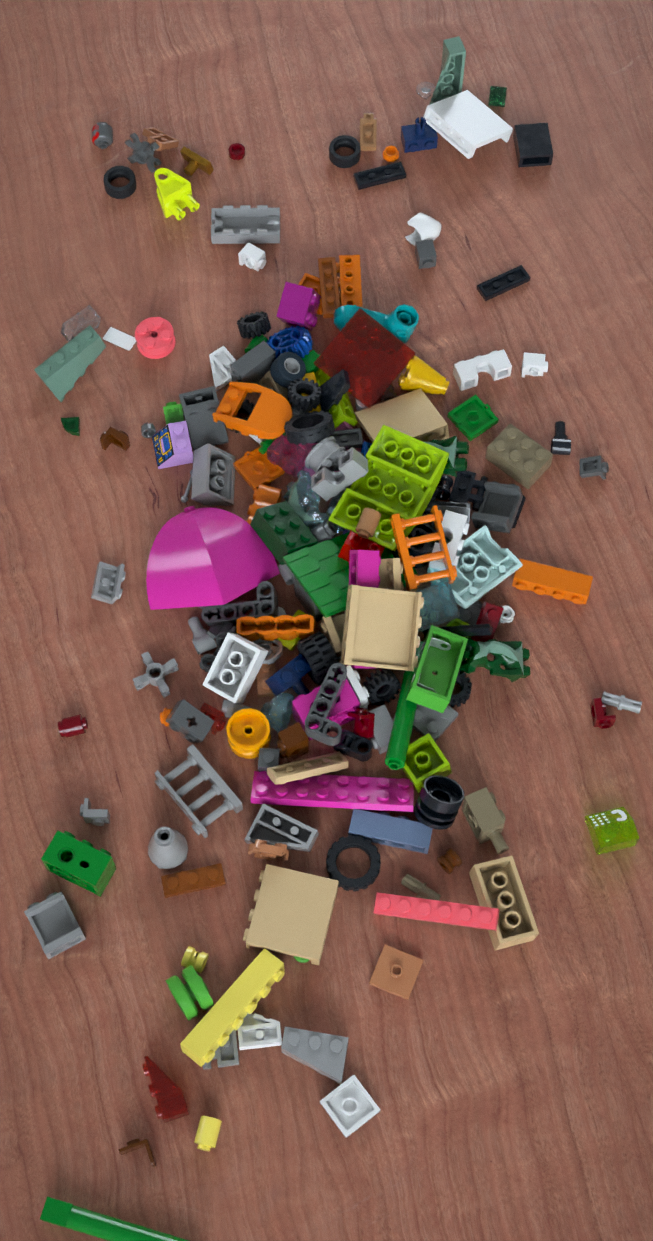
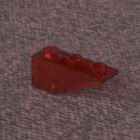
[142,1056,189,1123]

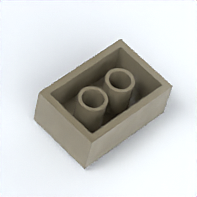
[485,424,553,489]

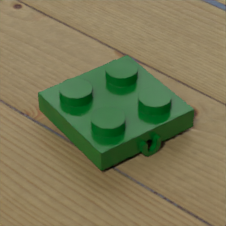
[447,395,499,441]

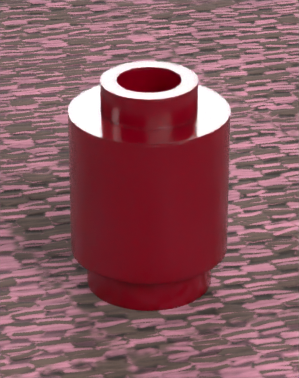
[58,714,88,738]

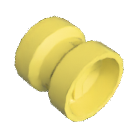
[181,946,209,974]

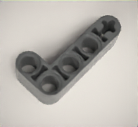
[201,581,279,627]
[305,663,347,746]

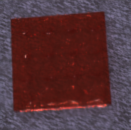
[314,308,416,409]

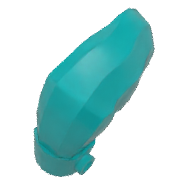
[334,304,419,355]

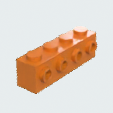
[336,255,362,307]

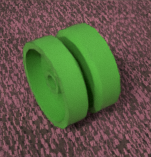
[165,965,214,1021]

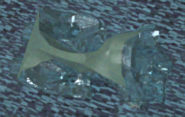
[283,470,345,539]

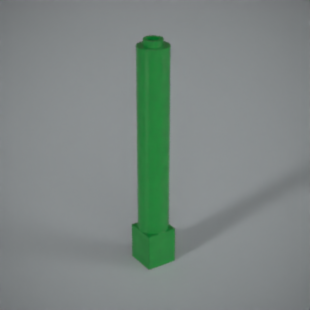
[385,641,423,770]
[40,1196,190,1241]

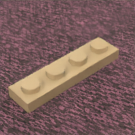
[267,751,349,785]

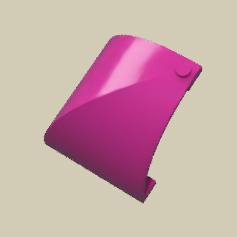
[146,506,280,610]

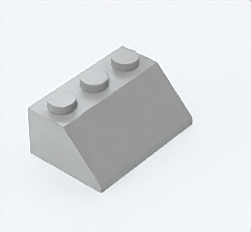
[191,443,235,506]

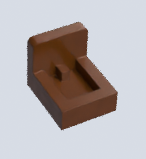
[100,426,130,451]

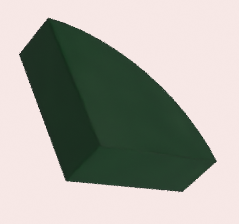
[61,417,80,436]

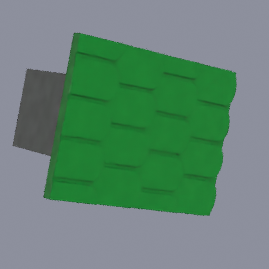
[283,532,419,622]

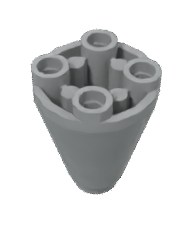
[148,826,188,869]

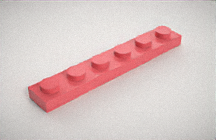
[373,892,500,931]

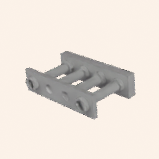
[155,744,243,838]

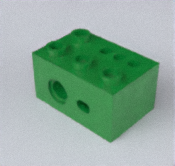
[41,830,117,897]

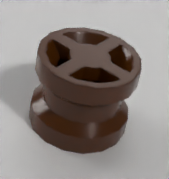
[437,848,462,874]

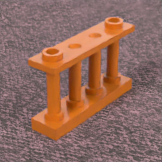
[390,505,457,592]

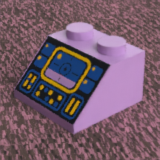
[152,421,193,469]

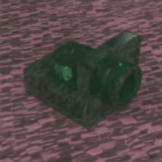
[488,86,507,107]

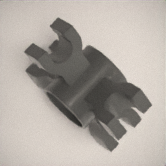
[125,133,162,173]

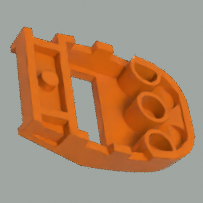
[212,382,293,439]

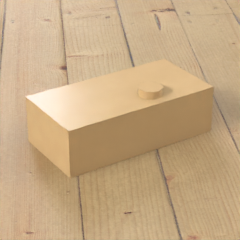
[469,856,539,950]

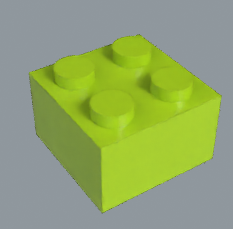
[402,733,452,793]

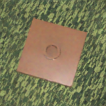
[369,944,424,1000]

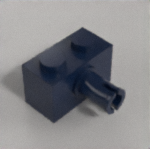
[401,117,438,153]
[265,653,311,697]

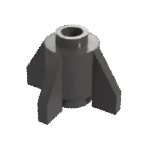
[207,622,237,656]

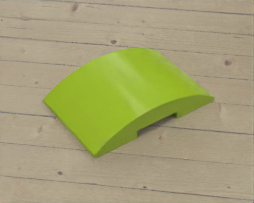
[328,424,449,551]

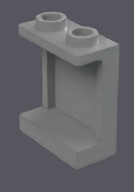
[24,892,86,959]

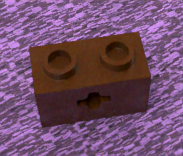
[276,722,309,763]

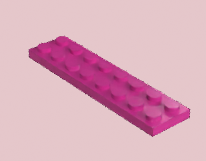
[251,771,414,812]

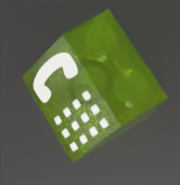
[585,807,640,855]

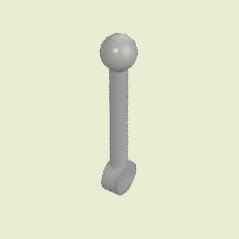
[181,469,193,503]

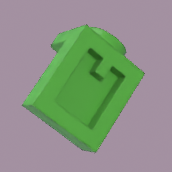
[163,402,184,425]

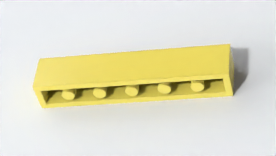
[180,948,285,1067]

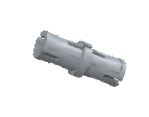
[601,691,642,714]

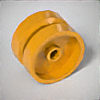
[226,708,271,759]

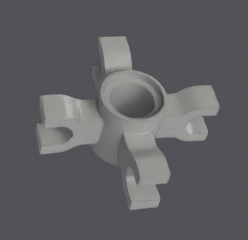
[132,651,179,698]

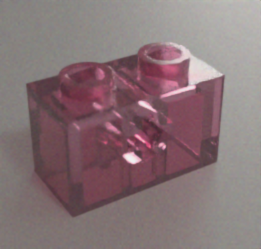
[267,435,309,477]

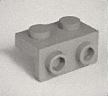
[91,562,126,604]

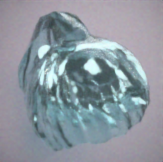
[261,693,295,733]

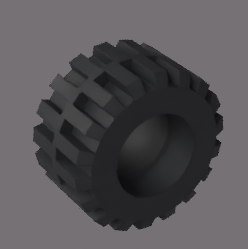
[297,631,340,686]

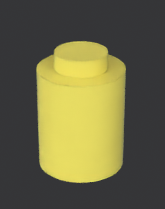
[194,1116,222,1151]

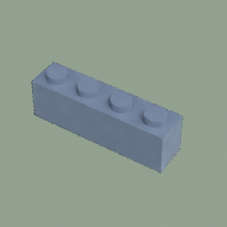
[348,809,433,854]

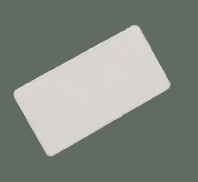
[103,327,136,351]

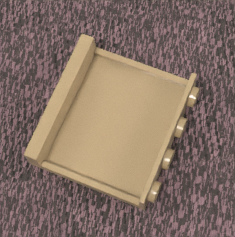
[355,388,449,443]
[340,585,424,671]
[243,864,339,965]

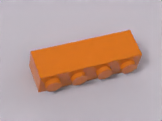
[512,558,593,605]

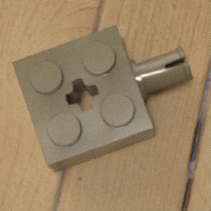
[461,787,509,854]

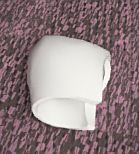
[405,212,442,246]

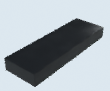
[353,162,406,190]
[477,265,530,301]

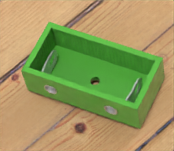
[406,625,468,713]

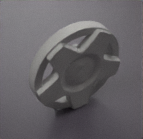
[251,639,283,665]

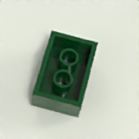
[250,501,318,565]

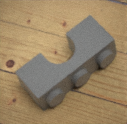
[311,447,368,501]

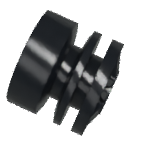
[414,775,465,830]

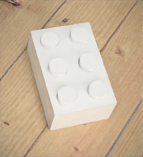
[203,633,268,703]

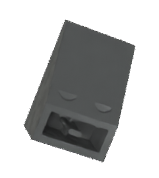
[179,386,229,450]

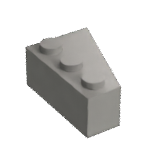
[244,804,319,852]
[281,1027,349,1085]

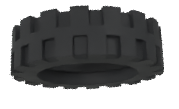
[284,411,335,445]
[326,835,381,892]

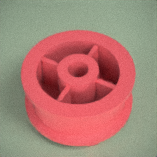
[135,317,176,359]

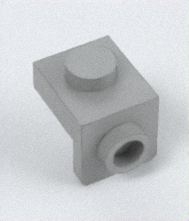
[80,798,110,826]

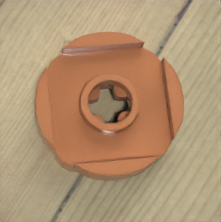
[248,839,289,861]

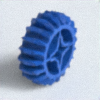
[266,326,313,358]

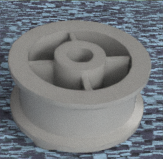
[305,436,347,473]

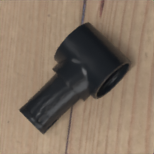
[551,421,571,455]

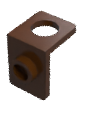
[119,1138,156,1167]

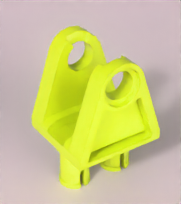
[154,168,200,220]

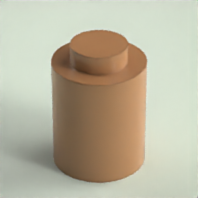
[355,508,381,539]

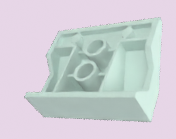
[427,525,523,610]

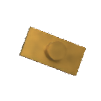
[180,146,214,177]

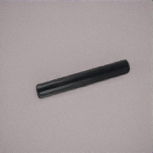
[422,624,493,639]

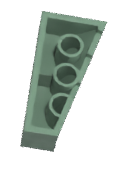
[429,36,466,104]
[34,325,106,402]

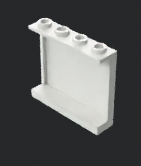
[423,90,513,159]

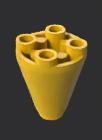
[398,355,449,395]

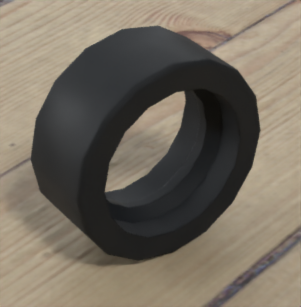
[329,135,361,168]
[103,166,136,199]

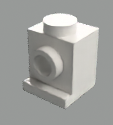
[238,242,266,271]
[521,352,548,378]

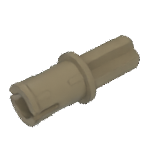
[401,874,441,900]

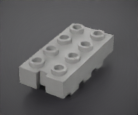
[211,205,280,244]

